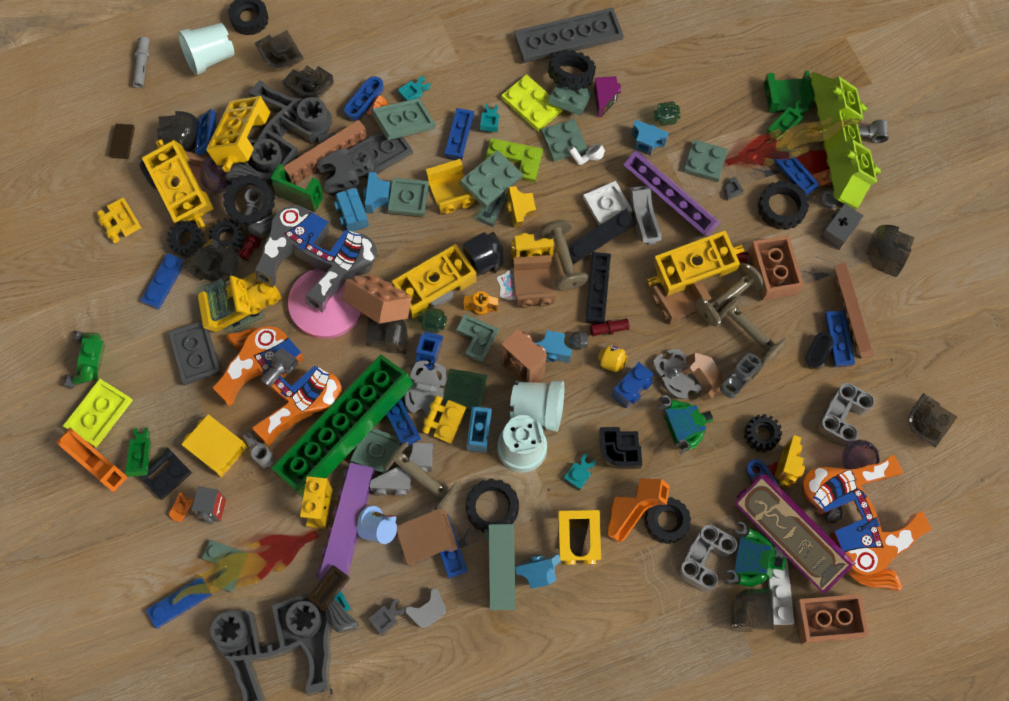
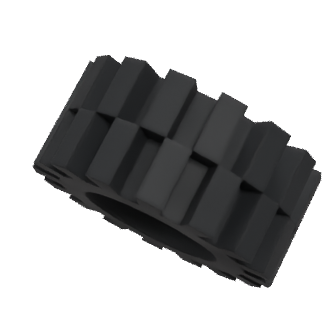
[208,218,244,255]
[167,220,205,256]
[744,414,782,452]

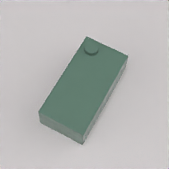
[485,524,515,610]

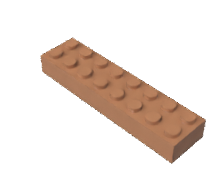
[284,120,367,185]
[833,262,874,359]

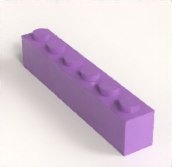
[624,151,721,236]
[316,463,375,589]

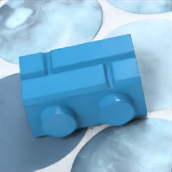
[334,188,369,232]
[467,407,492,453]

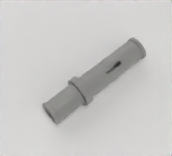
[132,37,150,88]

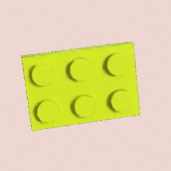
[501,74,563,132]
[63,379,133,448]

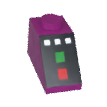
[594,76,621,118]

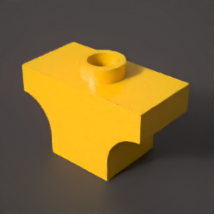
[506,186,536,228]

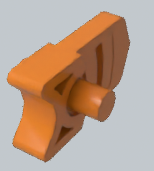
[367,96,387,122]
[812,169,833,187]
[169,491,195,522]

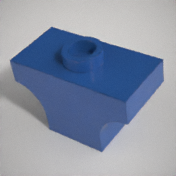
[415,332,443,371]

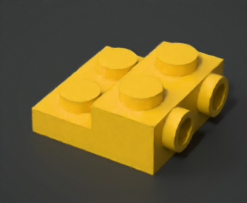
[510,233,554,262]
[242,272,282,316]
[774,435,805,489]

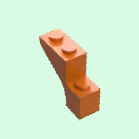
[56,427,128,492]
[608,478,670,542]

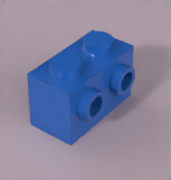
[612,362,654,408]

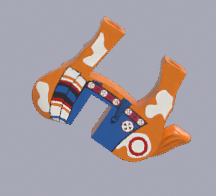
[213,326,342,447]
[802,455,932,591]

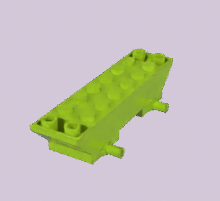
[811,72,881,209]

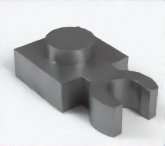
[368,599,406,636]

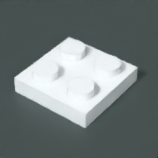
[583,181,633,226]

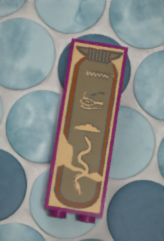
[734,474,856,594]

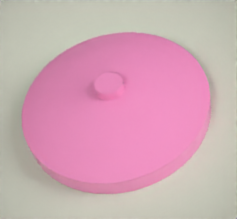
[288,268,362,339]

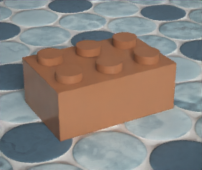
[749,235,804,301]
[342,274,412,324]
[501,329,547,382]
[794,594,869,645]

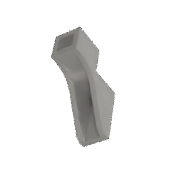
[629,185,662,245]
[370,443,434,497]

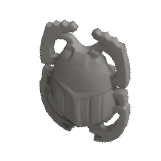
[653,349,702,399]
[405,360,446,416]

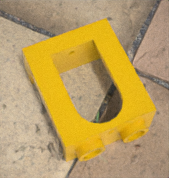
[198,276,251,332]
[300,476,333,530]
[558,510,601,565]

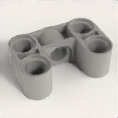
[817,383,874,447]
[678,525,737,592]

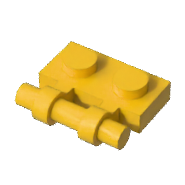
[97,197,142,243]
[421,395,467,444]

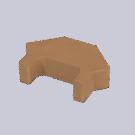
[682,353,723,401]

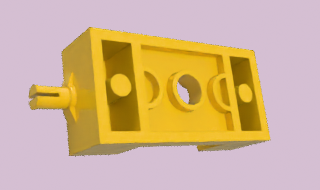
[206,96,270,172]
[142,139,214,230]
[647,230,744,296]
[392,244,477,319]

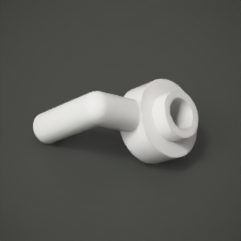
[568,143,605,165]

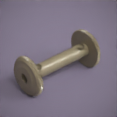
[540,219,588,290]
[696,263,764,326]
[719,296,787,363]
[384,442,458,510]

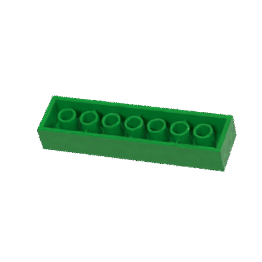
[271,354,414,498]

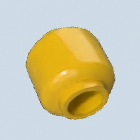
[598,345,628,372]

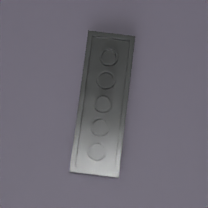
[514,8,624,63]

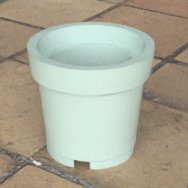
[178,23,234,76]
[510,381,565,432]
[497,415,547,473]

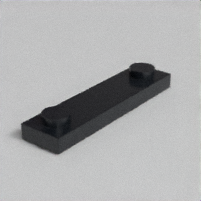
[567,208,636,264]
[585,252,611,324]

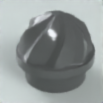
[569,331,588,350]
[823,506,844,523]

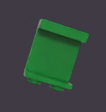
[763,70,815,113]
[271,164,324,212]

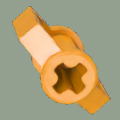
[464,291,498,316]

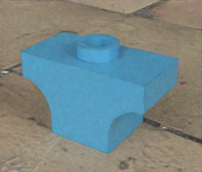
[631,120,669,156]
[363,172,391,213]
[534,330,572,363]
[515,554,561,589]

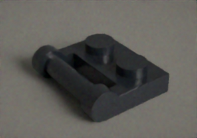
[139,447,192,500]

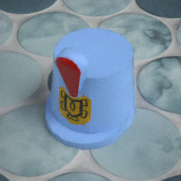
[357,505,397,544]

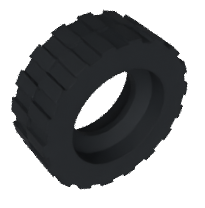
[228,0,269,35]
[645,497,691,544]

